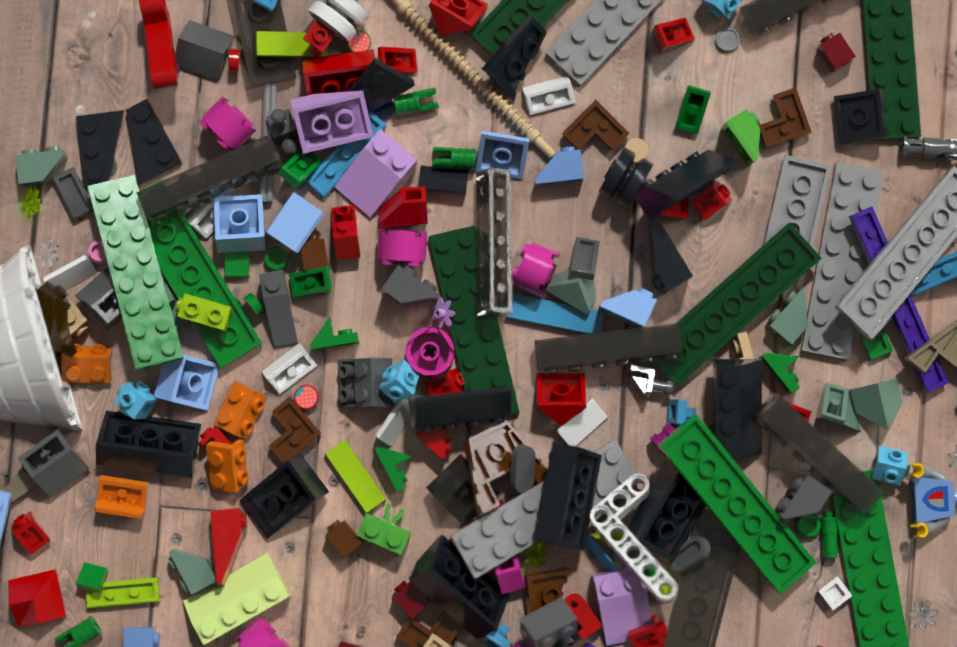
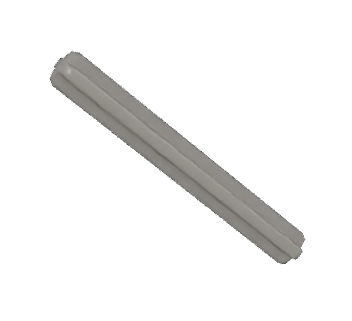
[260,84,277,203]

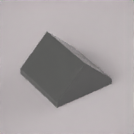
[175,20,235,81]

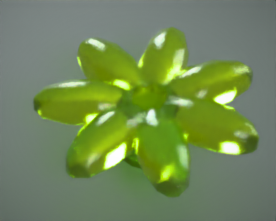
[20,187,43,218]
[523,541,549,571]

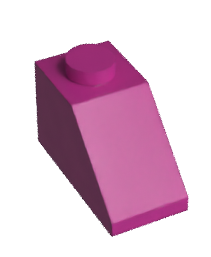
[495,555,525,594]

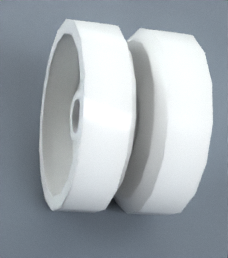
[307,0,369,43]

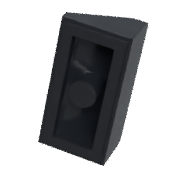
[418,165,469,194]

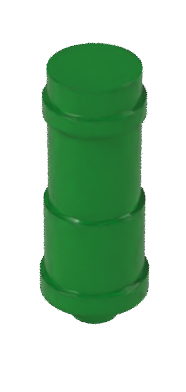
[820,512,838,558]

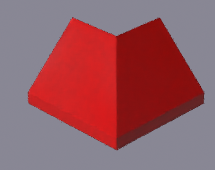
[429,0,488,36]
[537,373,586,426]
[8,569,67,627]

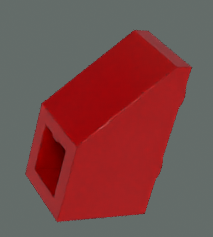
[379,186,428,227]
[331,205,361,260]
[415,425,451,458]

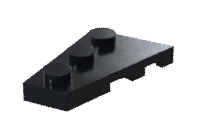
[481,15,547,101]
[346,58,415,114]
[126,99,182,185]
[76,110,125,188]

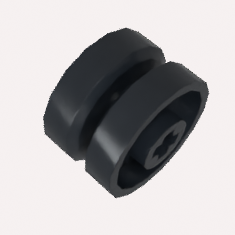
[598,147,654,210]

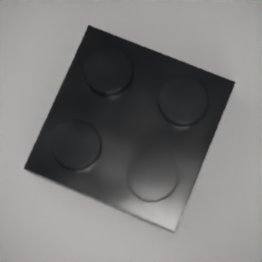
[834,89,888,144]

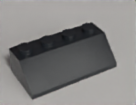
[633,150,738,221]
[713,358,762,460]
[408,386,512,432]
[96,411,201,478]
[534,443,602,551]
[627,459,706,562]
[409,534,510,640]

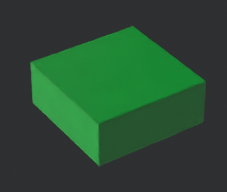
[225,252,250,277]
[860,329,893,360]
[76,562,108,593]

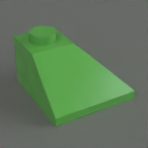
[721,109,760,167]

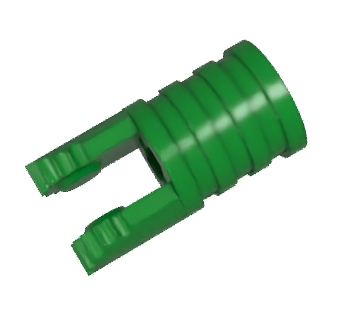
[393,87,439,117]
[432,147,476,170]
[55,616,102,647]

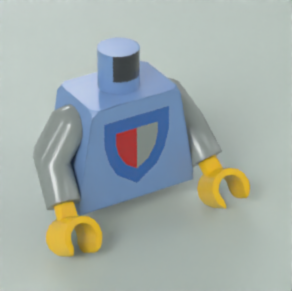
[907,463,957,538]

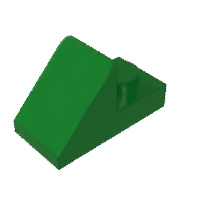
[675,85,711,134]
[278,149,324,189]
[289,266,332,298]
[310,317,360,351]
[760,353,800,394]
[375,447,412,492]

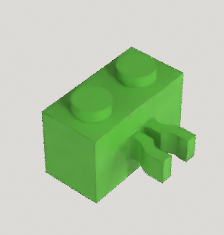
[357,503,411,555]

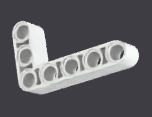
[590,474,677,604]

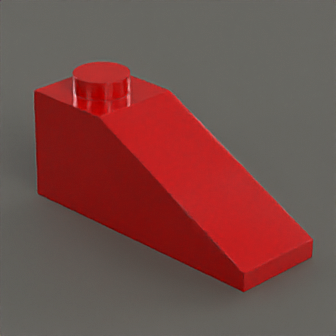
[210,508,248,587]

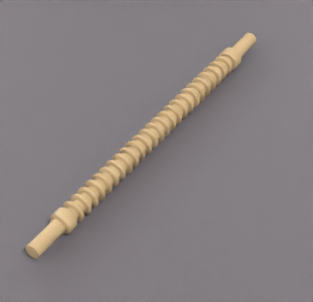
[391,0,556,159]

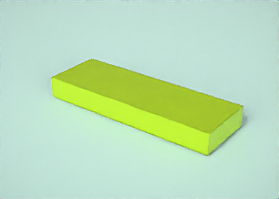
[255,31,328,57]
[325,440,386,513]
[85,577,160,608]

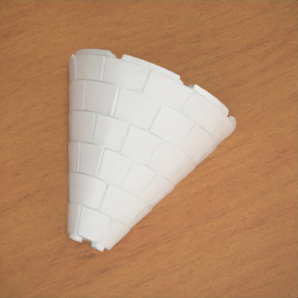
[0,245,83,431]

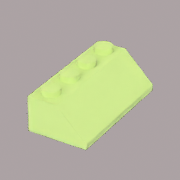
[183,553,291,645]

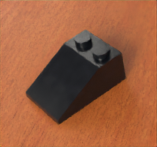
[647,216,693,294]
[239,453,329,539]

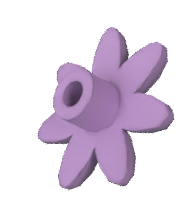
[431,297,455,328]

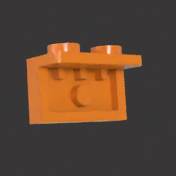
[61,344,112,383]
[213,381,267,440]
[206,439,249,493]
[94,475,149,519]

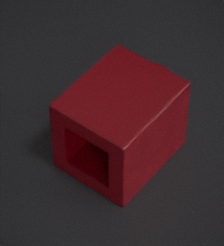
[817,33,856,73]

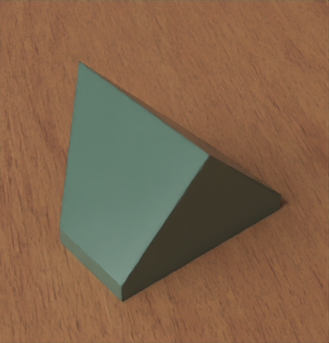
[546,268,596,314]
[850,379,902,431]
[816,383,862,432]

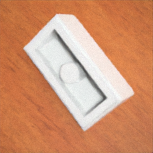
[522,76,575,116]
[186,186,229,239]
[43,255,97,290]
[262,343,317,395]
[376,399,410,446]
[556,399,608,446]

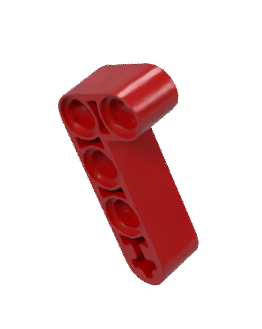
[139,0,179,90]

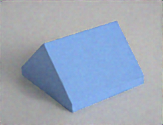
[476,131,530,179]
[265,192,325,253]

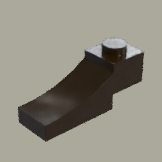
[36,281,78,358]

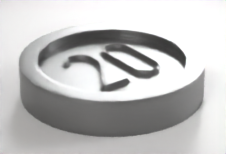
[716,27,740,52]

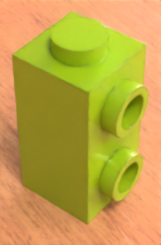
[175,293,233,331]

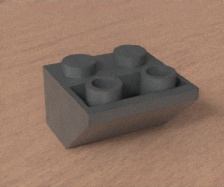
[381,265,439,306]
[75,267,122,331]
[338,358,393,408]
[18,429,90,497]
[775,475,832,519]
[520,597,577,647]

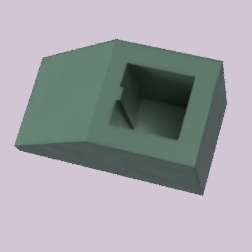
[15,146,68,186]
[768,289,808,346]
[168,549,216,595]

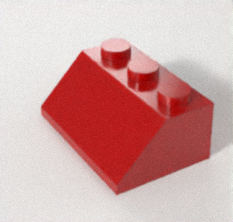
[303,49,375,96]

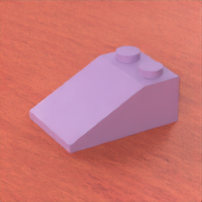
[290,91,374,154]
[334,129,417,218]
[592,567,651,646]

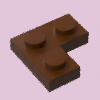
[758,87,812,149]
[562,100,630,151]
[269,397,321,463]
[396,610,462,647]

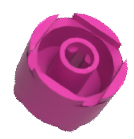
[200,96,257,151]
[377,229,427,266]
[511,242,560,298]
[406,327,454,377]
[235,617,290,647]

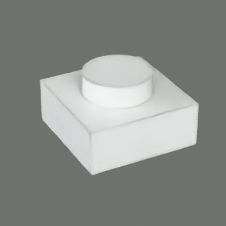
[817,576,852,610]

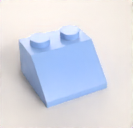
[214,194,266,253]
[598,288,657,329]
[154,354,219,411]

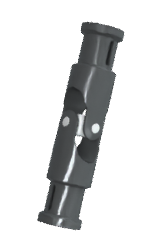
[900,136,957,160]

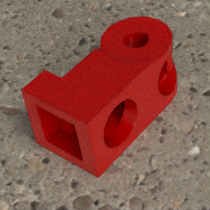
[564,593,602,640]

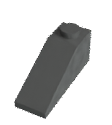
[259,270,298,347]

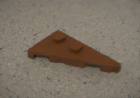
[524,567,570,614]

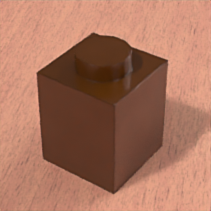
[301,235,329,271]
[325,519,363,558]

